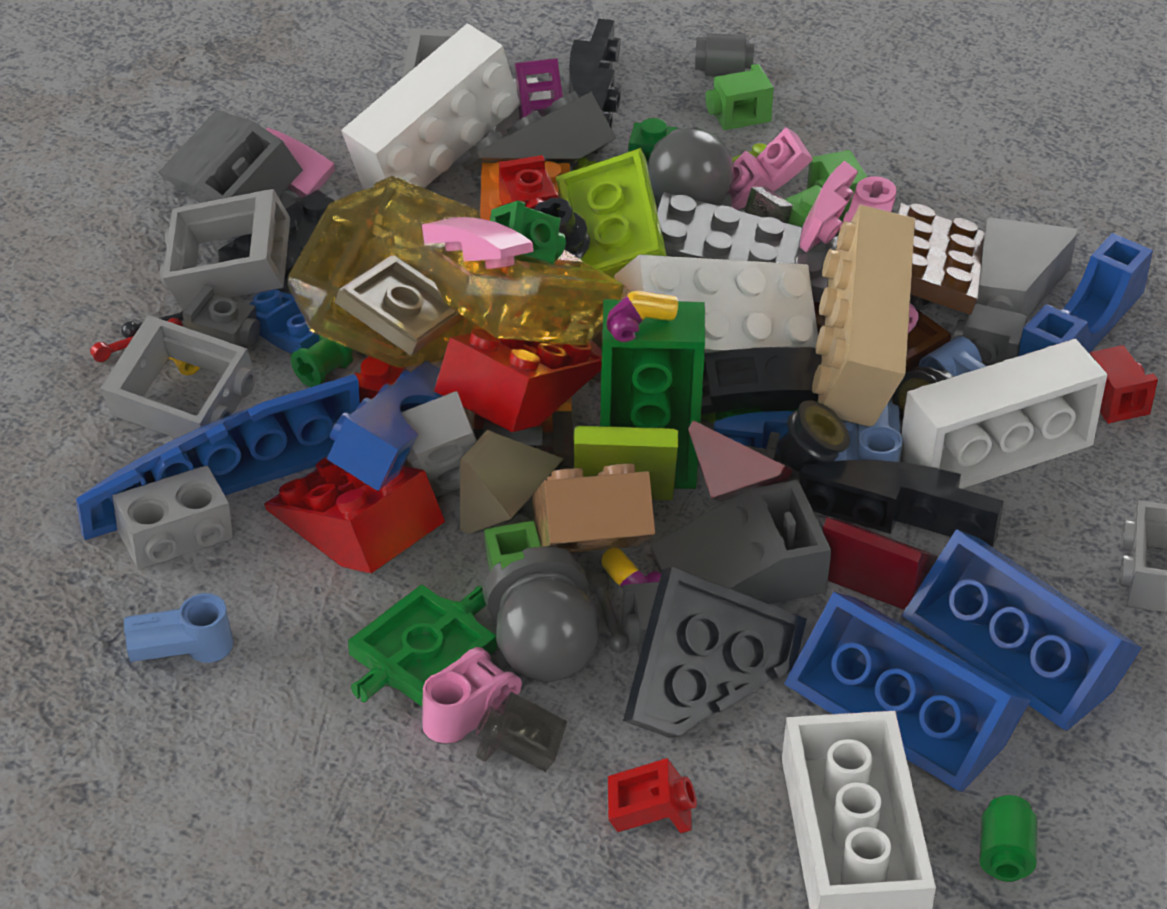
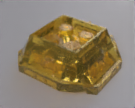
[288,176,501,368]
[418,216,633,346]

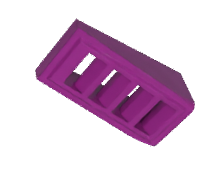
[514,58,563,119]

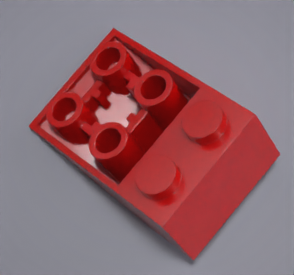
[434,318,602,433]
[264,456,445,574]

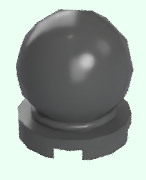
[647,127,734,210]
[483,546,599,683]

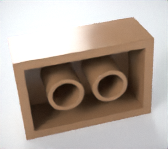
[531,464,655,553]

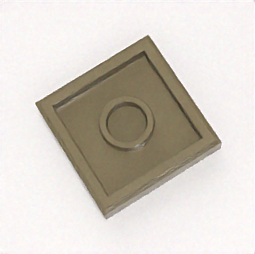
[335,255,468,356]

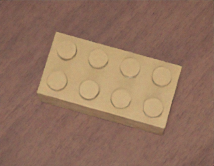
[812,204,915,427]

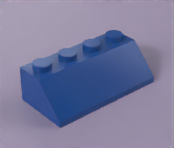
[902,529,1142,731]
[784,592,1031,792]

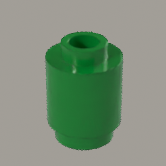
[979,795,1038,882]

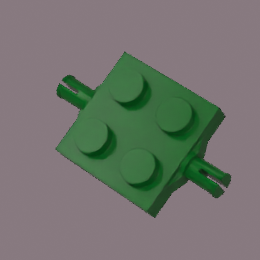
[348,584,497,707]

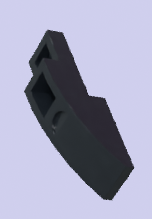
[569,18,621,154]
[701,347,822,415]
[799,460,1004,547]

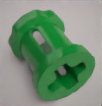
[290,329,353,387]

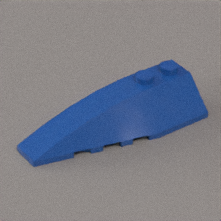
[76,374,360,540]

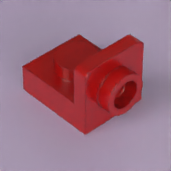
[607,758,697,834]

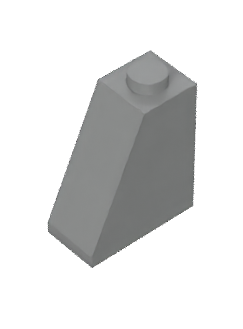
[976,217,1077,316]

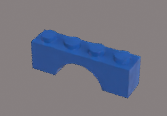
[1018,233,1153,357]
[327,361,466,491]

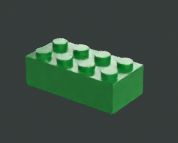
[600,299,705,489]

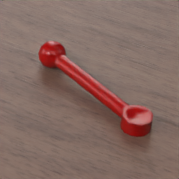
[90,318,183,362]

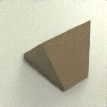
[460,429,563,534]

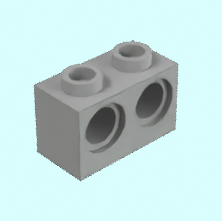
[401,391,477,497]
[112,465,233,570]

